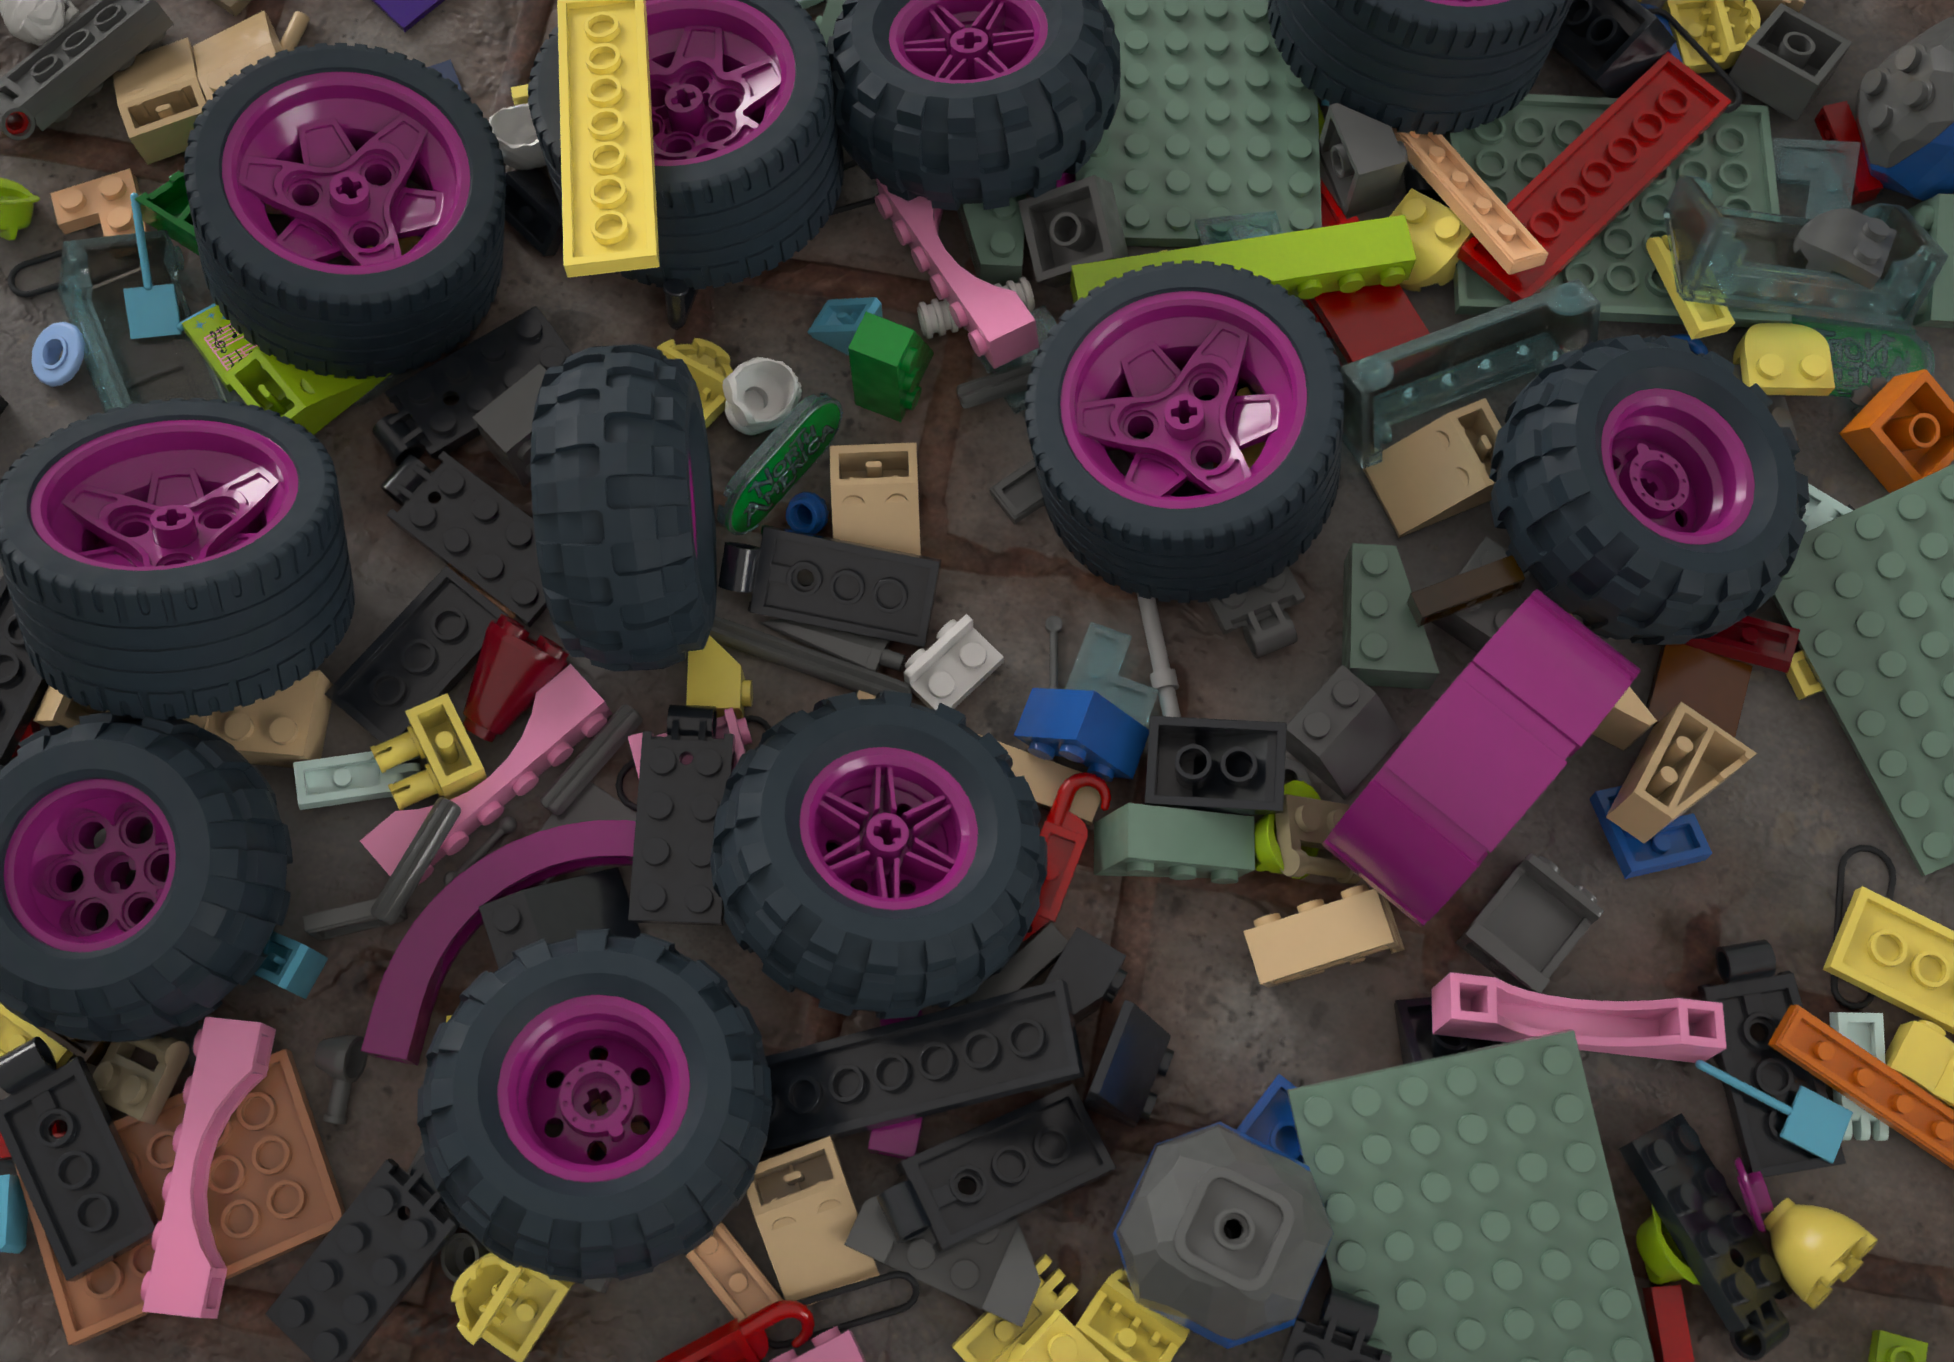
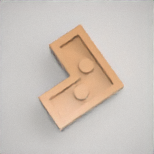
[50,168,153,254]

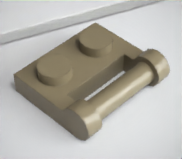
[1275,794,1361,884]
[93,1035,189,1125]

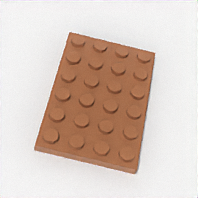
[15,1049,346,1345]

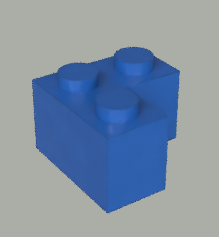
[1014,688,1149,782]

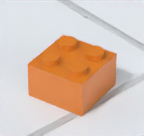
[1839,369,1954,493]

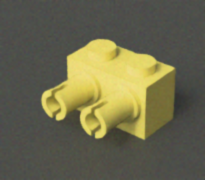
[370,693,487,810]

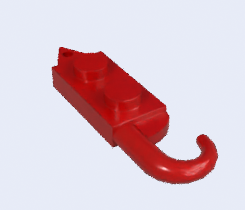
[1023,772,1111,942]
[655,1300,815,1362]

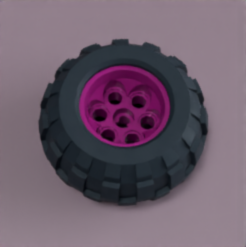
[0,712,293,1042]

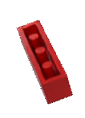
[1814,101,1883,205]
[1642,1285,1695,1362]

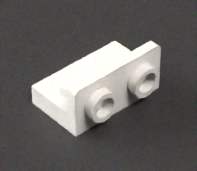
[904,614,1004,710]

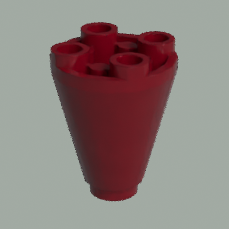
[462,613,569,742]

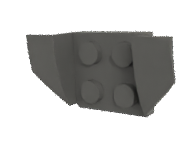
[845,1192,1041,1327]

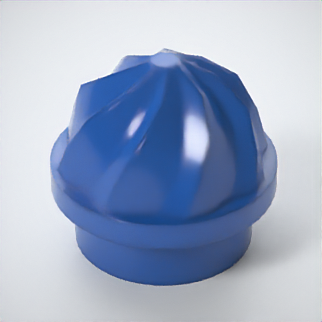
[786,492,829,534]

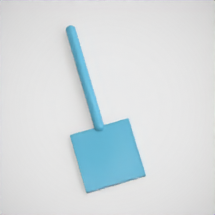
[123,193,182,339]
[1695,1060,1853,1164]

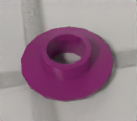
[1734,1156,1774,1233]

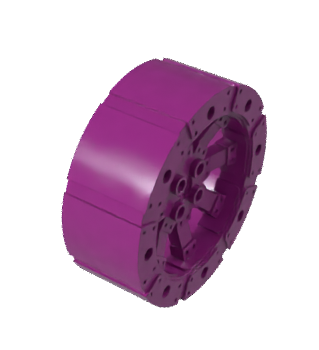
[1322,589,1641,927]

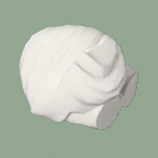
[0,0,80,46]
[489,103,546,170]
[722,357,802,436]

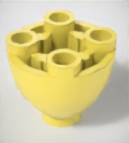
[1763,1198,1878,1310]

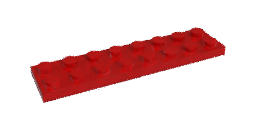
[1457,52,1731,310]

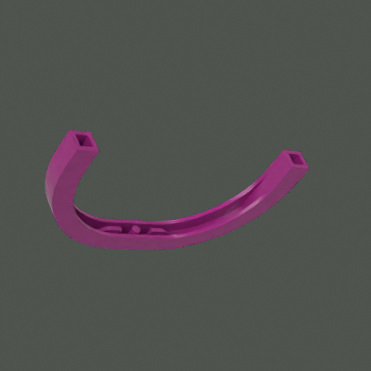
[361,820,924,1160]

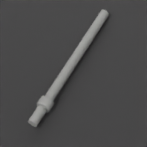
[1137,593,1181,717]

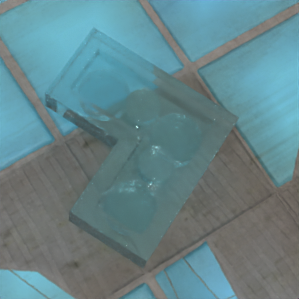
[1772,138,1861,225]
[1065,622,1159,727]

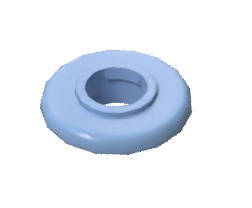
[31,322,85,387]

